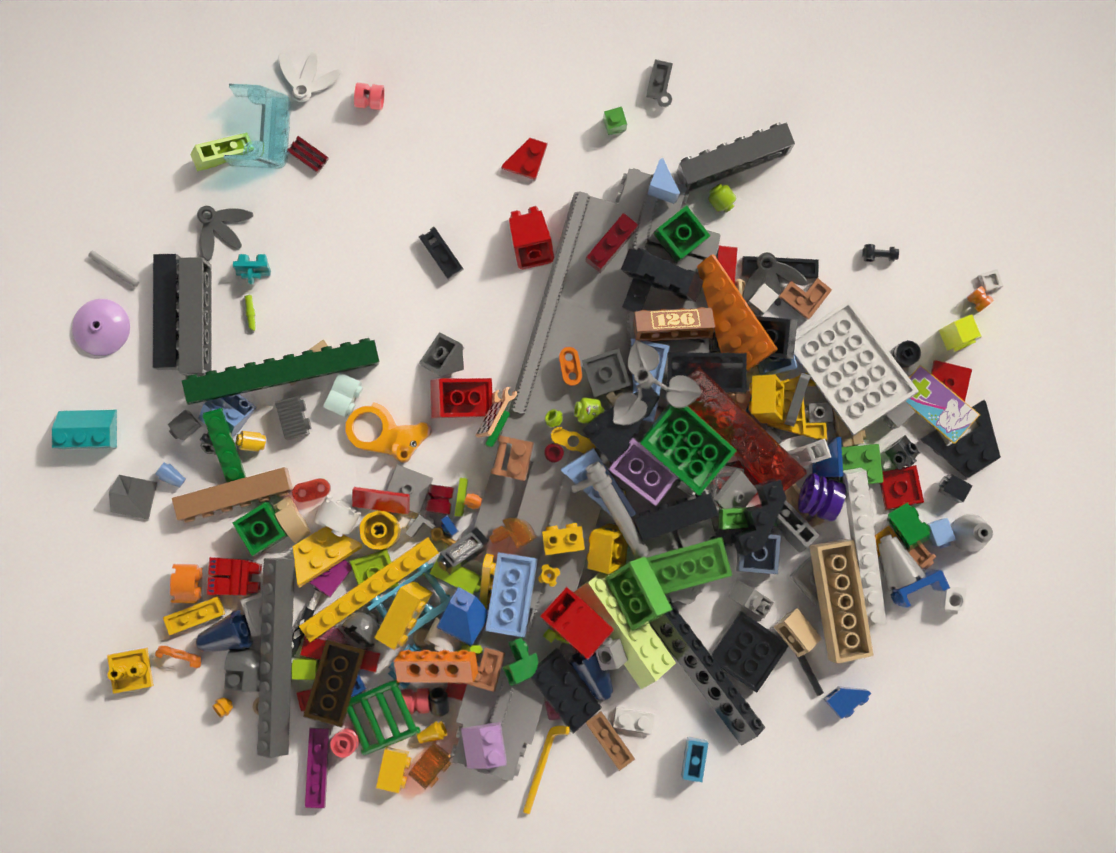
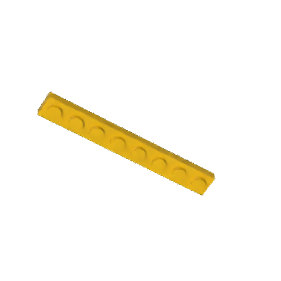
[299,537,439,642]

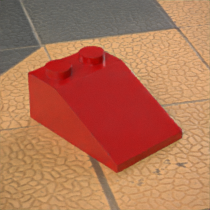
[430,378,493,418]

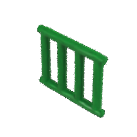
[347,679,421,756]

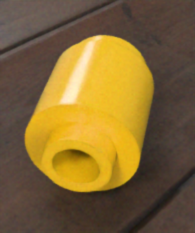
[236,431,266,452]

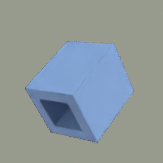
[927,518,956,549]

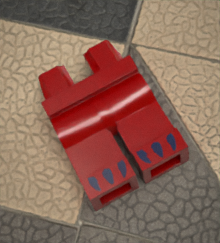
[207,557,262,595]

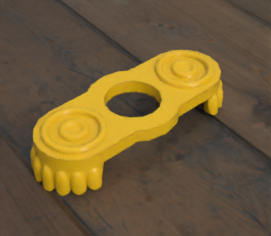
[551,427,596,453]

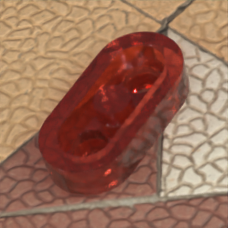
[292,478,331,503]

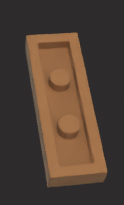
[586,710,635,771]

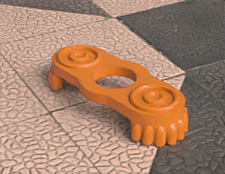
[155,646,201,668]

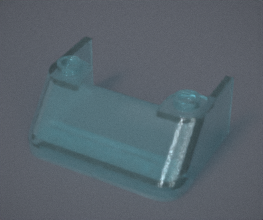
[224,84,291,169]

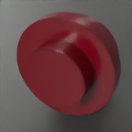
[544,443,564,463]

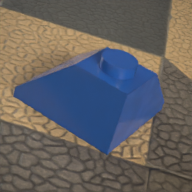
[812,437,843,477]
[437,587,488,647]

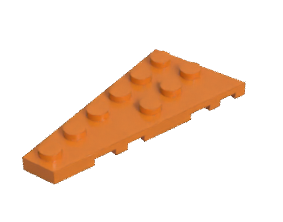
[697,254,778,372]

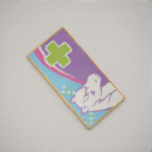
[906,365,980,444]

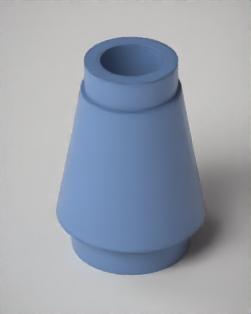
[155,462,186,488]

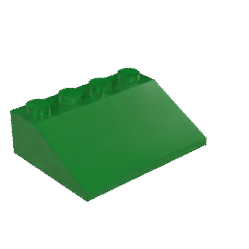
[640,403,737,496]

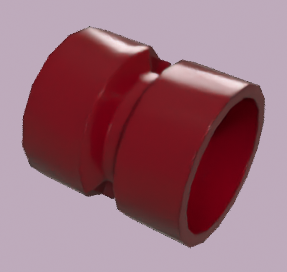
[425,484,454,514]

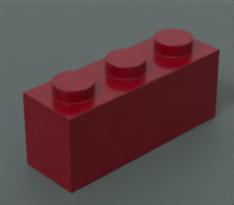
[586,213,638,274]

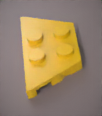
[293,526,362,588]

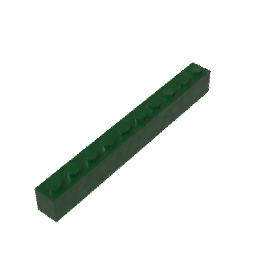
[181,338,380,405]

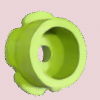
[545,409,563,428]

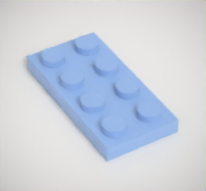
[485,552,538,637]

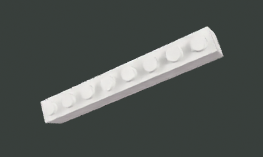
[842,468,886,627]

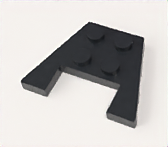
[920,399,1001,478]

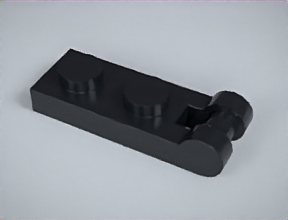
[418,226,464,280]

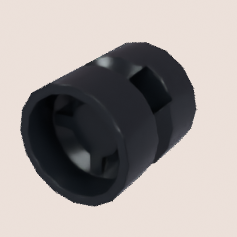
[890,340,921,368]

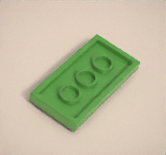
[646,537,733,594]

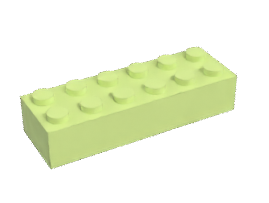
[574,572,676,689]

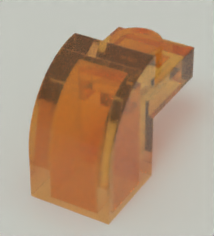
[489,518,538,548]

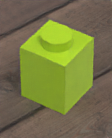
[291,658,319,680]

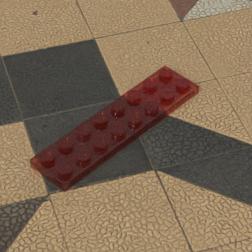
[687,367,807,491]

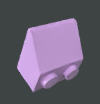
[461,722,507,769]

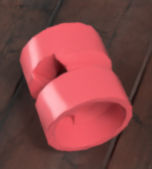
[354,82,385,110]
[401,688,430,714]
[330,728,360,757]

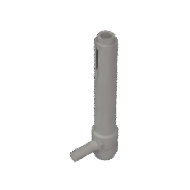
[571,461,648,559]

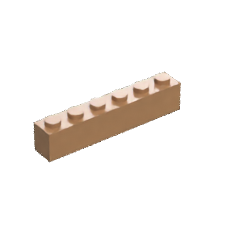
[172,467,293,523]

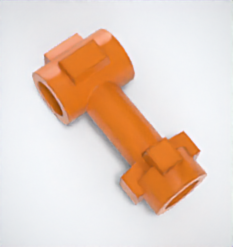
[464,493,482,509]

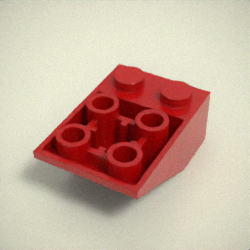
[540,587,614,659]

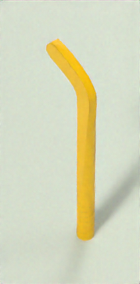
[523,725,569,814]

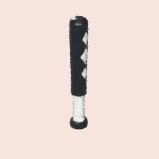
[292,587,322,658]

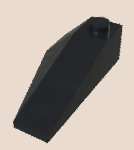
[583,387,660,463]

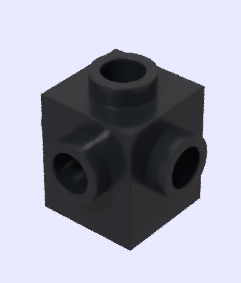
[885,435,920,470]

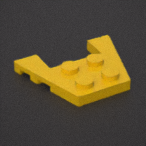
[767,372,827,441]

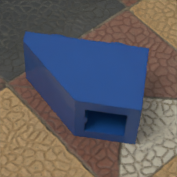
[823,686,872,719]

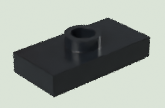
[622,278,651,312]

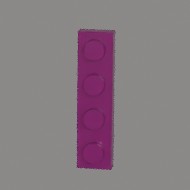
[305,727,330,808]

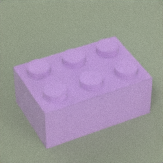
[609,438,678,506]

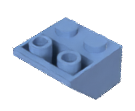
[198,394,257,437]

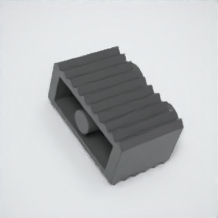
[275,396,312,440]

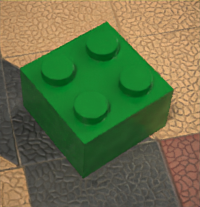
[653,205,711,263]
[232,502,288,556]

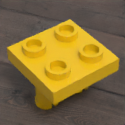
[107,647,154,694]

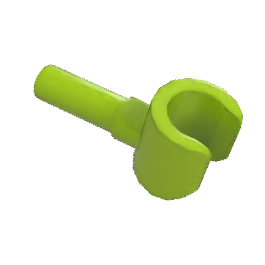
[543,629,569,645]

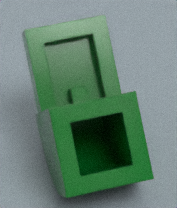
[502,637,538,686]

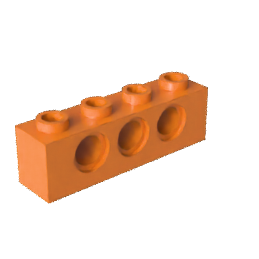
[394,650,478,683]

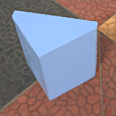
[648,158,680,204]

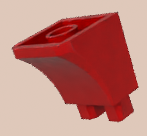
[509,206,554,270]

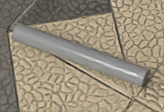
[88,250,139,288]

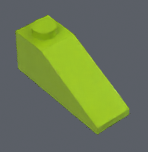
[190,133,254,171]

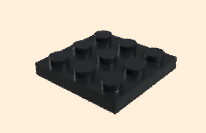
[711,611,789,693]

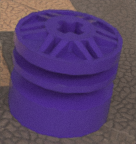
[798,473,846,522]

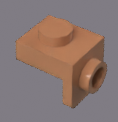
[906,544,936,570]

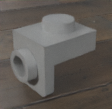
[405,514,436,538]

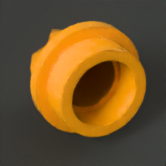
[212,697,233,718]

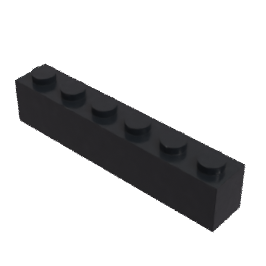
[152,254,181,370]

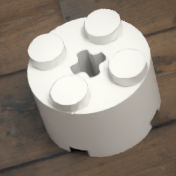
[315,495,361,537]
[424,617,465,652]

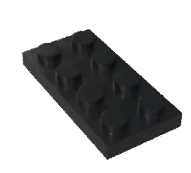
[530,648,602,734]

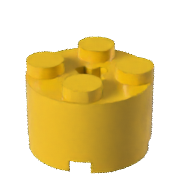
[359,511,401,550]

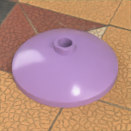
[72,299,130,356]

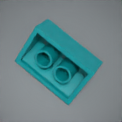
[52,410,117,449]

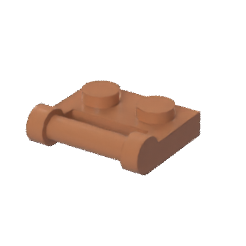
[491,435,534,481]

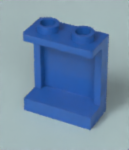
[890,569,950,608]

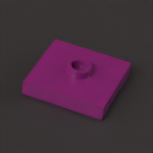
[308,560,352,598]

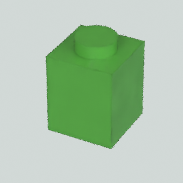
[603,106,627,136]

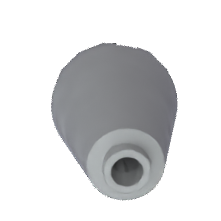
[952,514,993,552]
[878,535,925,591]

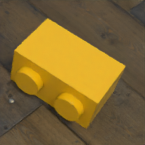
[376,747,412,793]

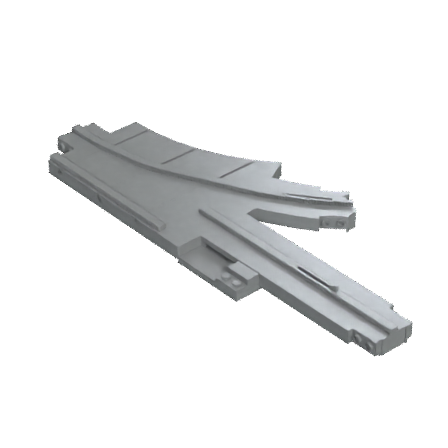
[450,168,740,781]

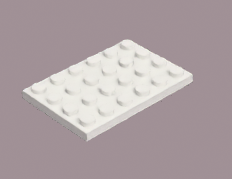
[794,300,918,436]

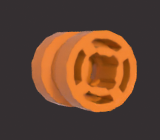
[967,286,994,312]

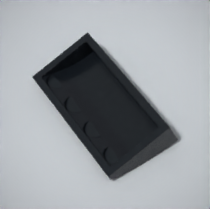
[667,352,747,394]

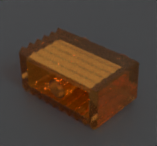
[408,742,452,789]

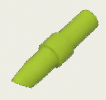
[244,295,255,331]

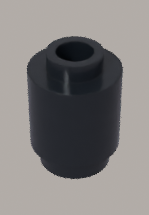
[428,687,450,717]

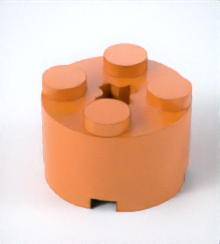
[170,564,203,603]

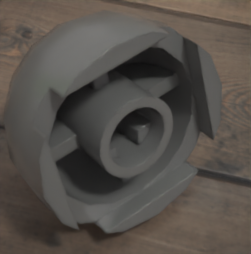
[341,612,380,649]

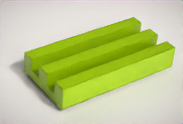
[455,478,468,517]

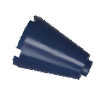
[196,610,253,652]
[568,651,613,701]

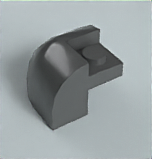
[224,649,261,692]

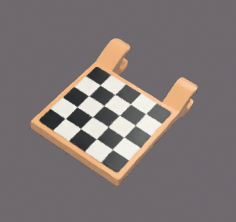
[475,387,517,438]

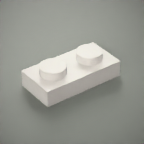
[613,707,655,734]

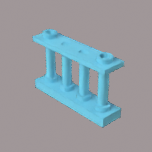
[367,562,453,636]

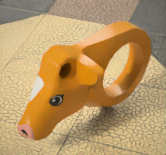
[345,402,432,463]

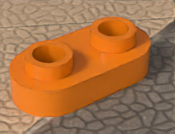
[559,347,582,386]

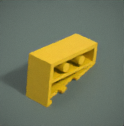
[375,581,433,650]

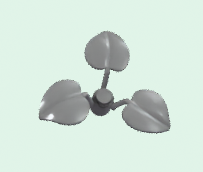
[613,340,701,425]

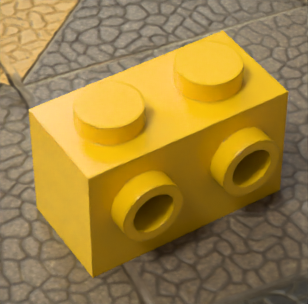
[542,523,585,555]

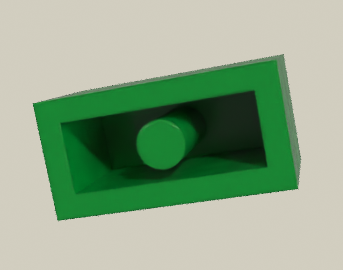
[887,502,931,551]

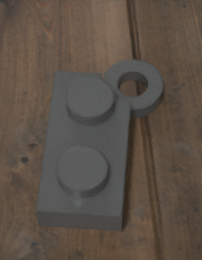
[646,59,673,107]

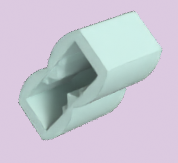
[324,372,363,417]

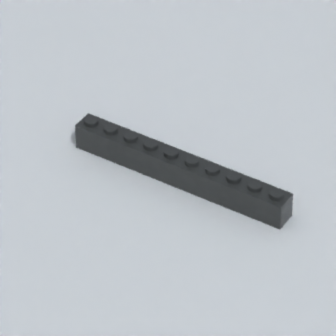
[257,558,295,758]

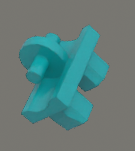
[233,254,271,284]

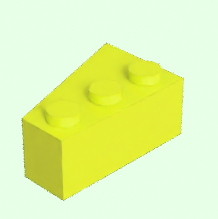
[939,314,982,352]

